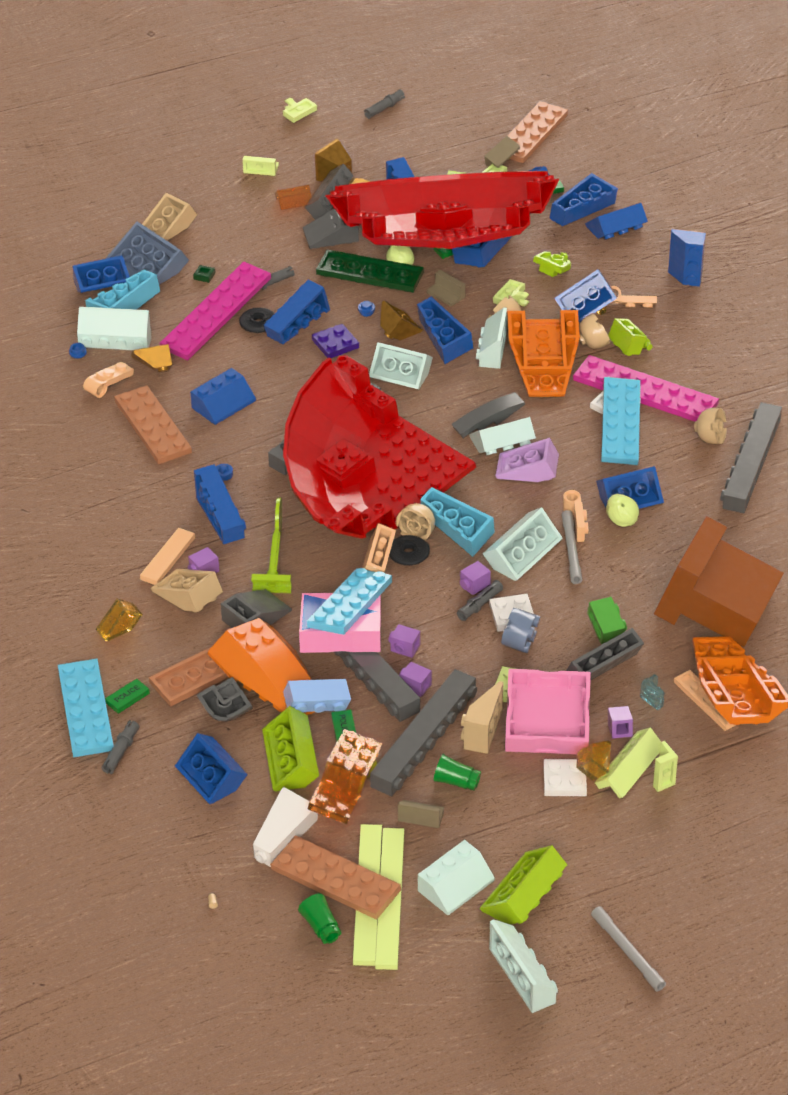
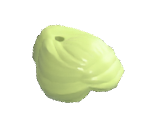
[386,246,414,265]
[606,494,639,527]

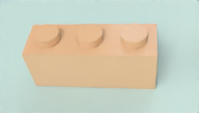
[362,523,396,572]

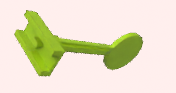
[251,497,292,593]

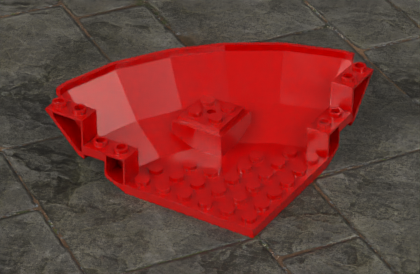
[325,171,559,249]
[283,355,476,539]

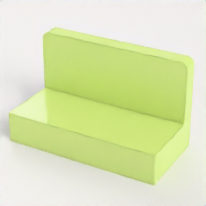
[243,156,279,176]
[653,741,678,792]

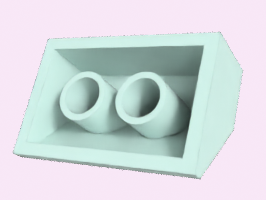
[476,308,507,369]
[369,342,433,389]
[469,417,536,455]
[418,840,495,915]

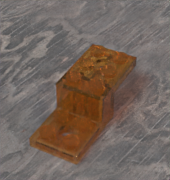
[307,729,382,824]

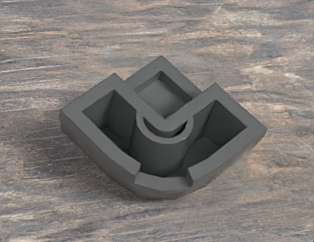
[197,677,253,722]

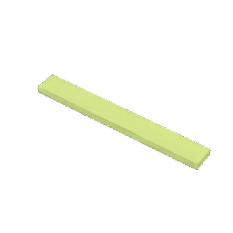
[353,824,382,966]
[375,828,404,970]

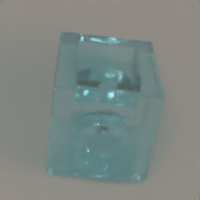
[640,674,665,710]

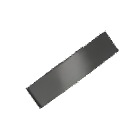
[452,392,525,438]

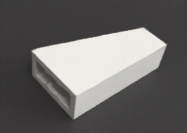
[253,787,318,867]

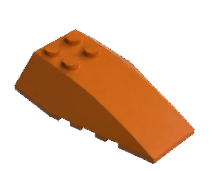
[507,310,580,397]
[208,618,314,715]
[692,636,788,725]

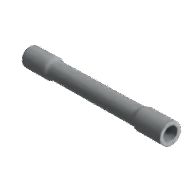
[561,510,582,584]
[591,906,666,992]

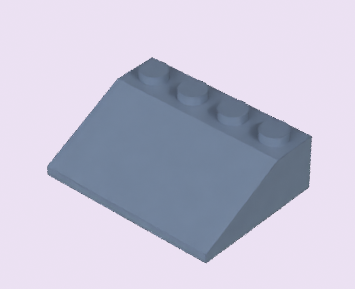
[105,221,189,285]

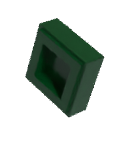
[193,265,216,283]

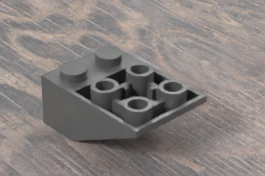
[303,209,359,249]
[221,589,292,628]

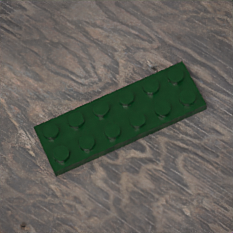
[316,249,424,293]

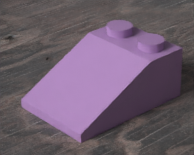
[496,438,559,482]

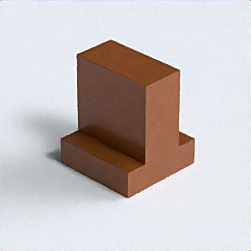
[654,516,784,647]

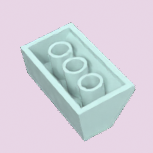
[77,307,151,350]
[483,507,563,581]
[489,920,558,1013]

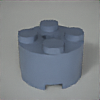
[501,608,541,653]

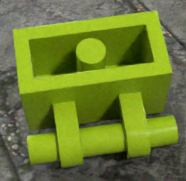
[608,318,653,356]

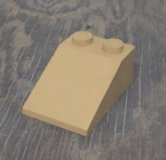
[142,193,197,241]
[151,569,223,612]
[461,681,503,754]

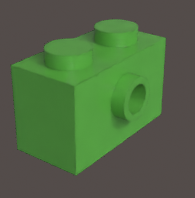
[587,597,627,645]

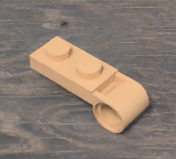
[610,286,657,308]
[83,362,134,398]
[563,490,588,542]

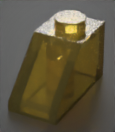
[96,598,143,641]
[576,740,611,781]

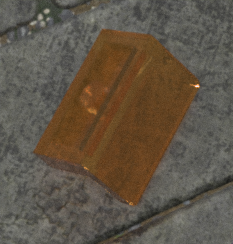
[275,185,312,210]

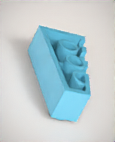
[85,270,160,310]
[420,487,495,557]

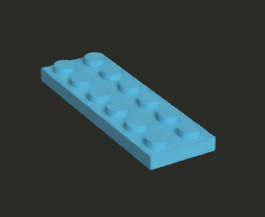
[601,377,640,465]
[307,568,392,635]
[58,659,114,757]

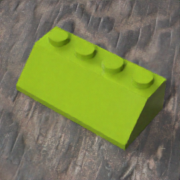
[262,706,319,791]
[480,845,567,925]

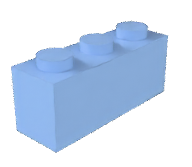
[283,679,351,713]

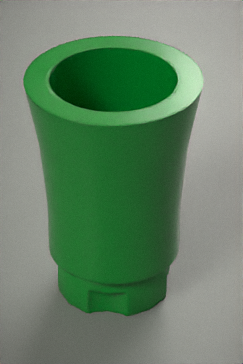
[433,754,481,791]
[298,894,341,944]

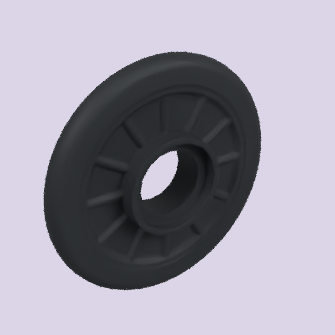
[239,308,275,333]
[389,535,430,566]

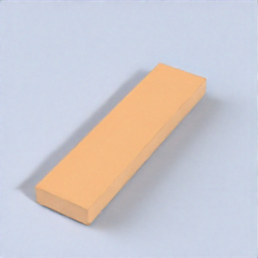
[140,528,195,585]
[674,670,736,731]

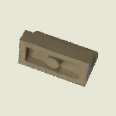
[484,136,520,168]
[427,270,465,306]
[398,800,444,828]

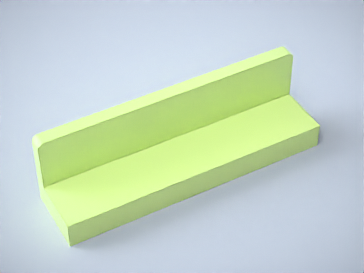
[595,727,661,798]

